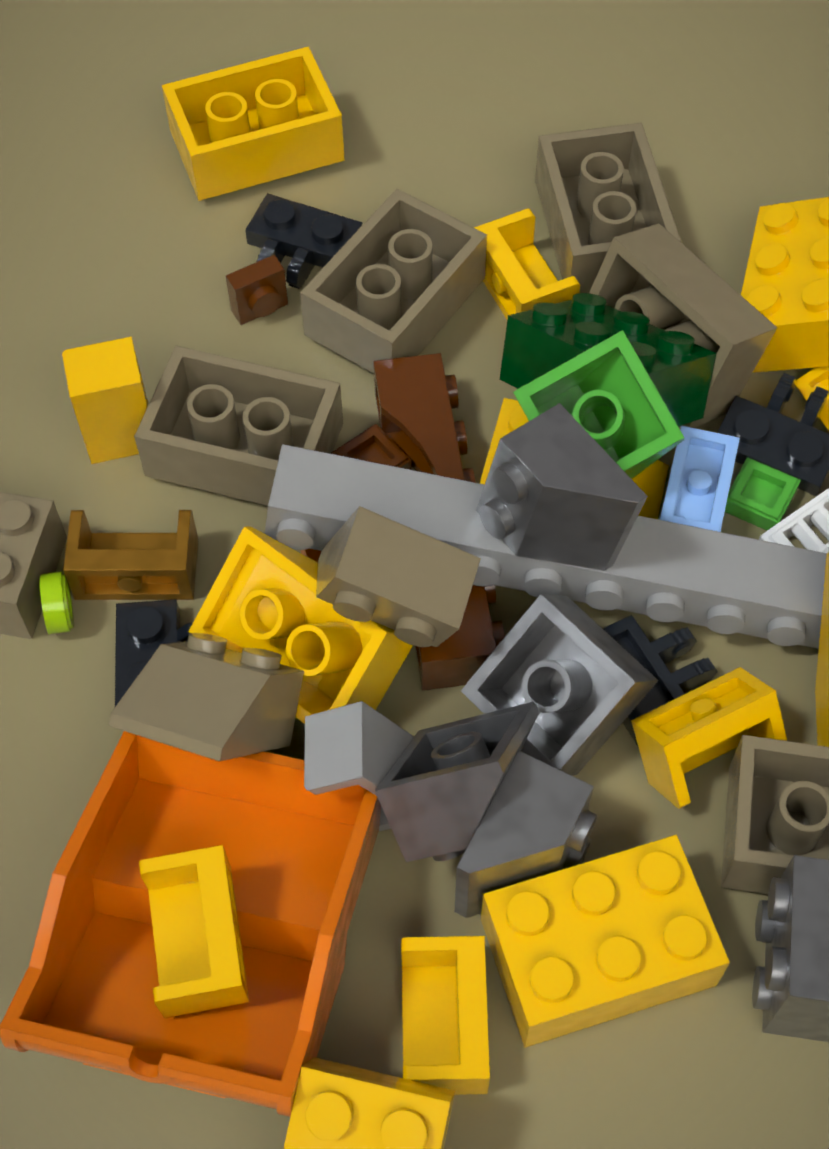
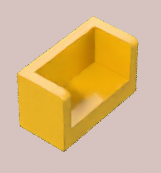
[474,208,581,319]
[62,336,149,464]
[631,667,787,809]
[139,845,249,1018]
[401,936,490,1095]

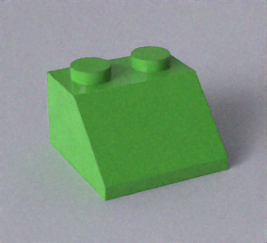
[513,330,684,479]

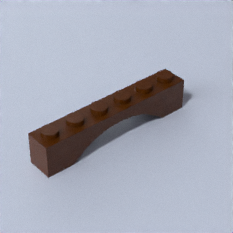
[373,353,505,691]

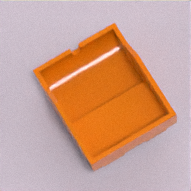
[0,731,381,1117]

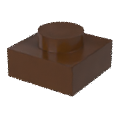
[225,255,288,325]

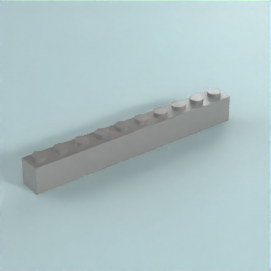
[265,444,827,649]

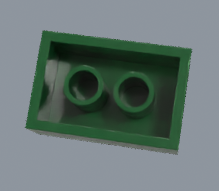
[499,293,717,427]

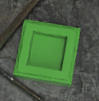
[725,457,801,531]

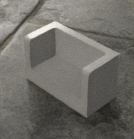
[304,701,414,831]

